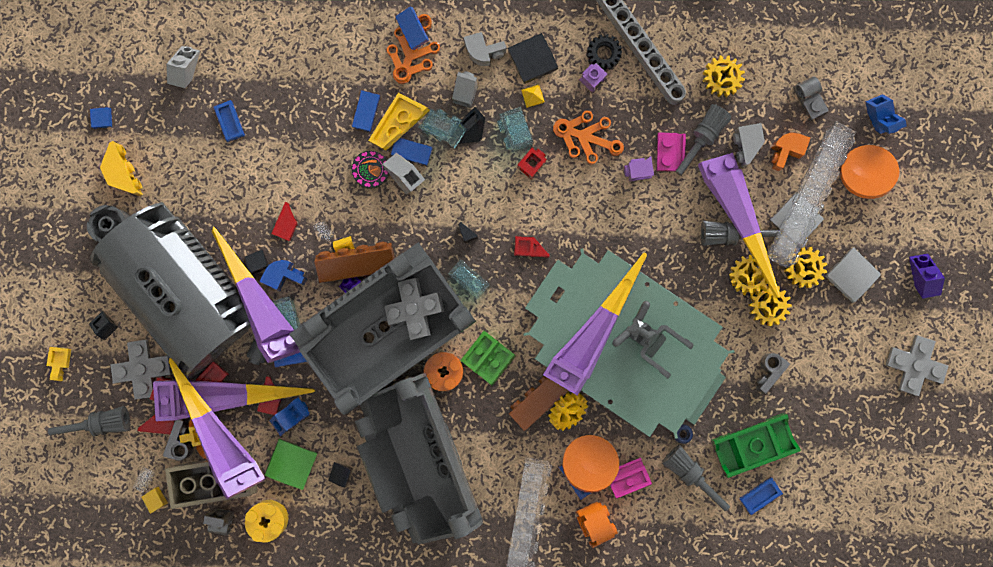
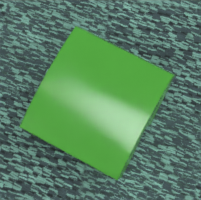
[460,331,516,386]
[264,439,317,490]

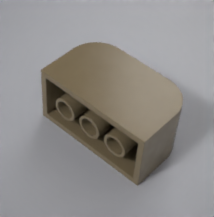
[165,453,258,509]

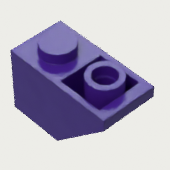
[909,254,945,299]

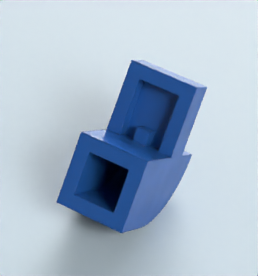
[865,94,906,134]
[259,260,307,291]
[269,397,310,436]

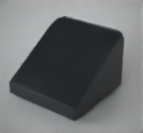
[458,222,478,243]
[245,250,269,274]
[89,311,118,340]
[328,462,353,488]

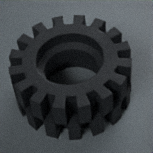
[587,34,622,71]

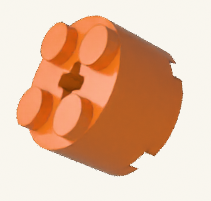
[424,352,464,391]
[575,501,618,548]

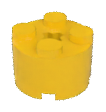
[245,499,289,542]

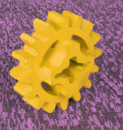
[703,55,745,97]
[784,247,827,288]
[729,255,768,297]
[748,285,792,326]
[548,393,588,431]

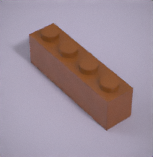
[314,242,395,283]
[509,376,569,431]

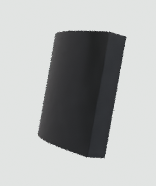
[508,33,558,84]

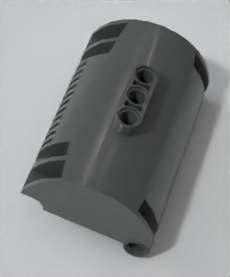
[90,202,251,380]
[289,242,476,415]
[355,373,483,545]

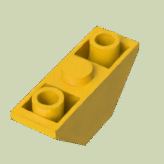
[100,141,143,196]

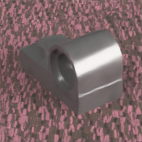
[793,76,829,121]
[756,353,790,394]
[163,419,193,460]
[203,508,234,536]

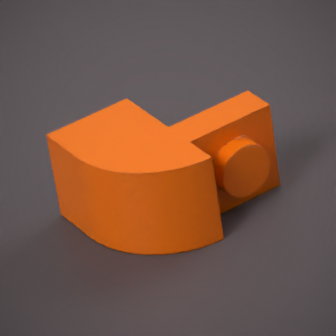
[771,133,810,171]

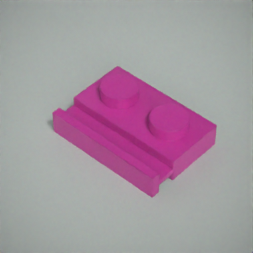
[656,132,686,172]
[610,458,652,499]

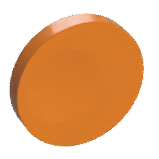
[840,145,899,199]
[562,435,619,493]

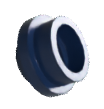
[673,424,693,444]

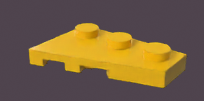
[368,93,430,151]

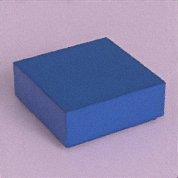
[90,107,112,129]

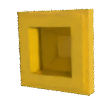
[521,85,545,108]

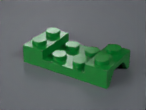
[711,413,801,478]

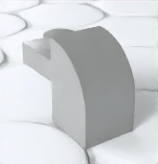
[464,32,506,66]

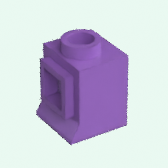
[579,63,608,93]
[624,156,654,181]

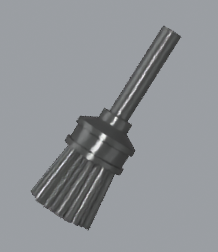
[675,104,731,176]
[701,220,780,246]
[48,406,131,436]
[662,444,730,511]

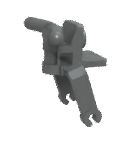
[612,301,694,379]

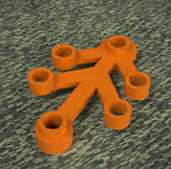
[387,14,440,84]
[553,111,624,165]

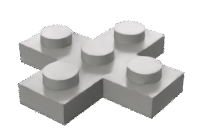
[384,278,444,340]
[885,335,948,396]
[110,340,172,400]

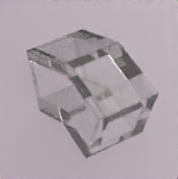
[313,221,335,243]
[133,467,156,493]

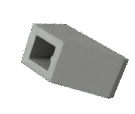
[166,46,200,88]
[452,71,478,108]
[733,123,765,167]
[382,153,425,194]

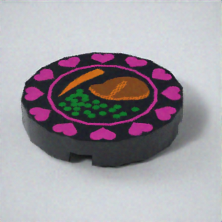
[352,151,389,189]

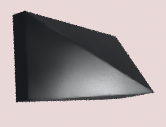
[448,107,485,144]

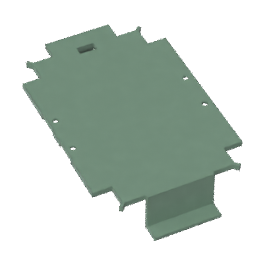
[523,248,735,439]

